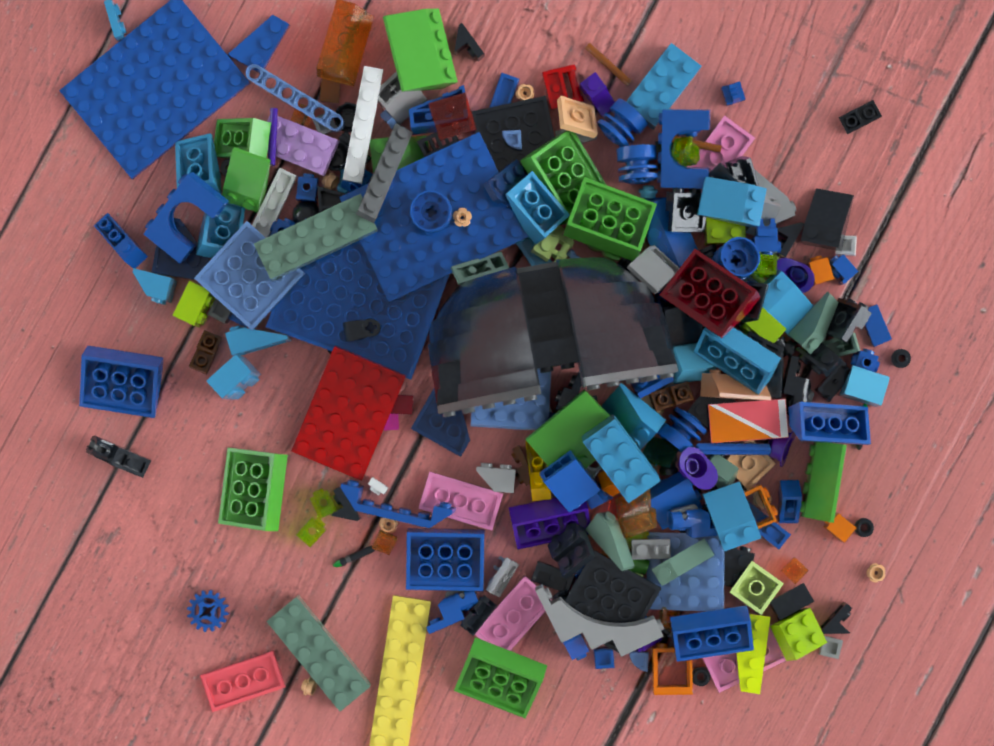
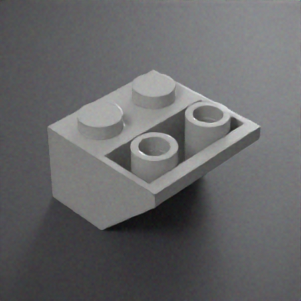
[378,71,427,125]
[627,245,680,294]
[476,463,515,493]

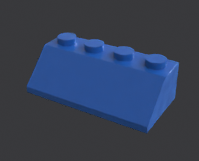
[646,197,699,268]
[788,402,871,445]
[670,605,754,662]

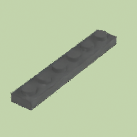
[356,123,413,223]

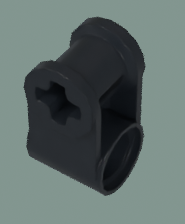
[343,319,381,342]

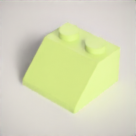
[730,561,784,615]

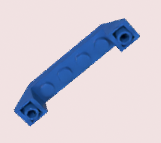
[340,480,456,528]

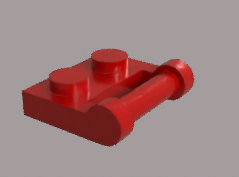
[542,65,584,110]

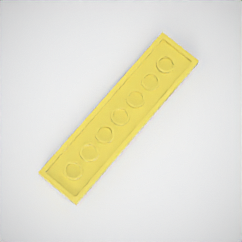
[369,595,431,746]

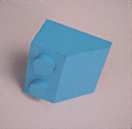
[133,268,177,305]

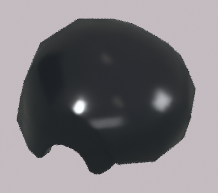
[334,102,357,133]
[328,141,349,171]
[292,201,319,224]

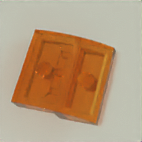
[615,489,657,539]

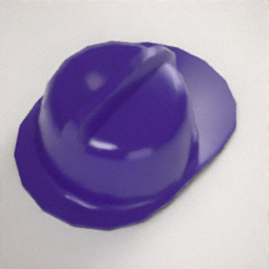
[769,258,815,293]
[768,431,796,467]
[678,447,718,490]

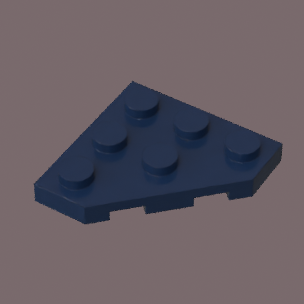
[483,159,527,210]
[151,218,210,280]
[411,389,470,457]

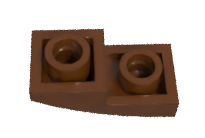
[320,62,343,103]
[189,330,222,375]
[648,381,694,412]
[511,445,529,486]

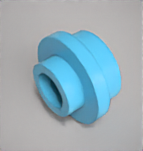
[639,185,658,198]

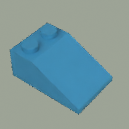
[175,133,222,194]
[505,171,570,244]
[697,177,767,228]
[196,203,245,258]
[763,270,814,338]
[225,325,292,356]
[602,383,666,450]
[703,481,761,551]

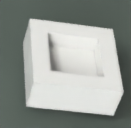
[835,235,857,256]
[368,477,389,495]

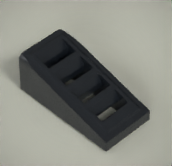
[417,124,459,157]

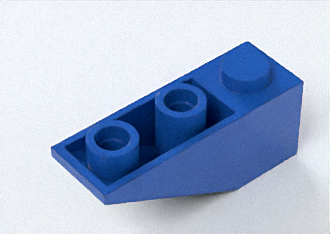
[94,213,148,269]

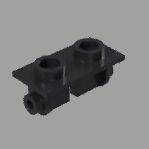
[460,595,497,636]

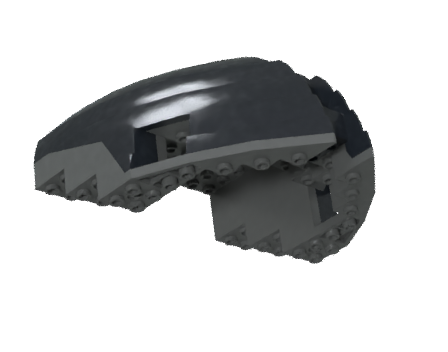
[428,257,678,417]

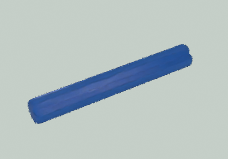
[695,443,771,455]

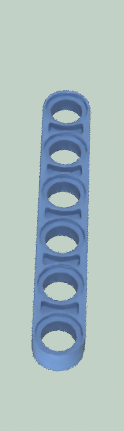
[246,64,345,132]

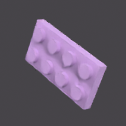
[267,116,340,176]

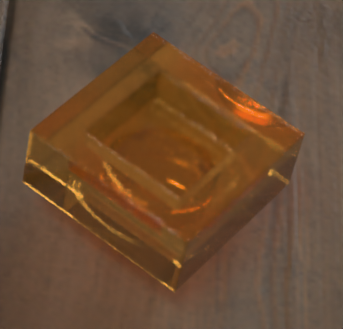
[291,103,312,127]
[372,530,397,555]
[781,557,809,585]
[659,607,680,630]

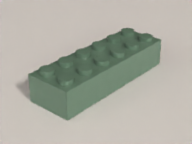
[254,194,378,281]
[266,595,371,711]

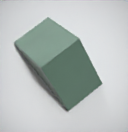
[822,332,860,357]
[709,455,739,489]

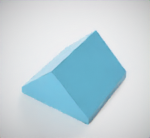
[673,343,717,384]
[839,366,890,407]

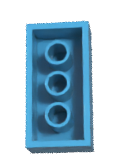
[626,43,702,130]
[694,327,781,395]
[207,354,261,400]
[582,414,660,503]

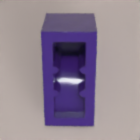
[579,72,615,117]

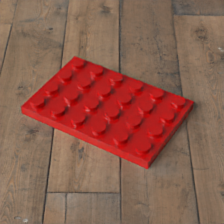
[291,345,406,481]

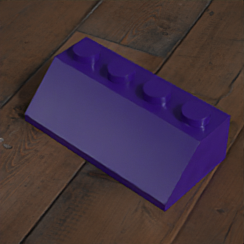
[509,497,590,550]

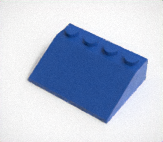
[79,345,163,418]
[406,528,485,591]

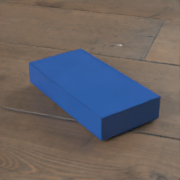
[489,73,519,108]
[864,304,892,347]

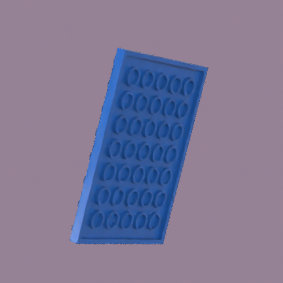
[59,0,251,179]
[339,132,529,303]
[266,218,449,380]

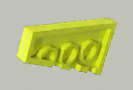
[736,614,771,694]

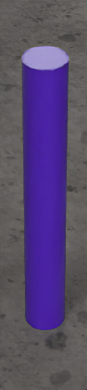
[268,108,278,166]

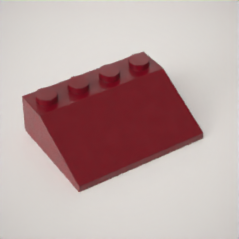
[660,249,761,339]

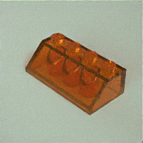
[316,0,374,86]

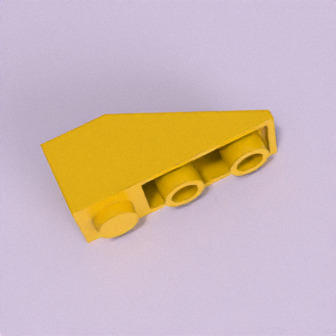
[525,441,551,501]

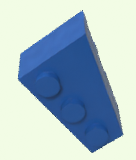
[409,85,469,135]

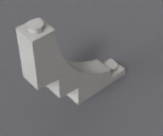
[535,584,664,657]

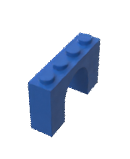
[657,109,711,189]
[144,172,229,263]

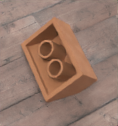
[701,370,771,401]

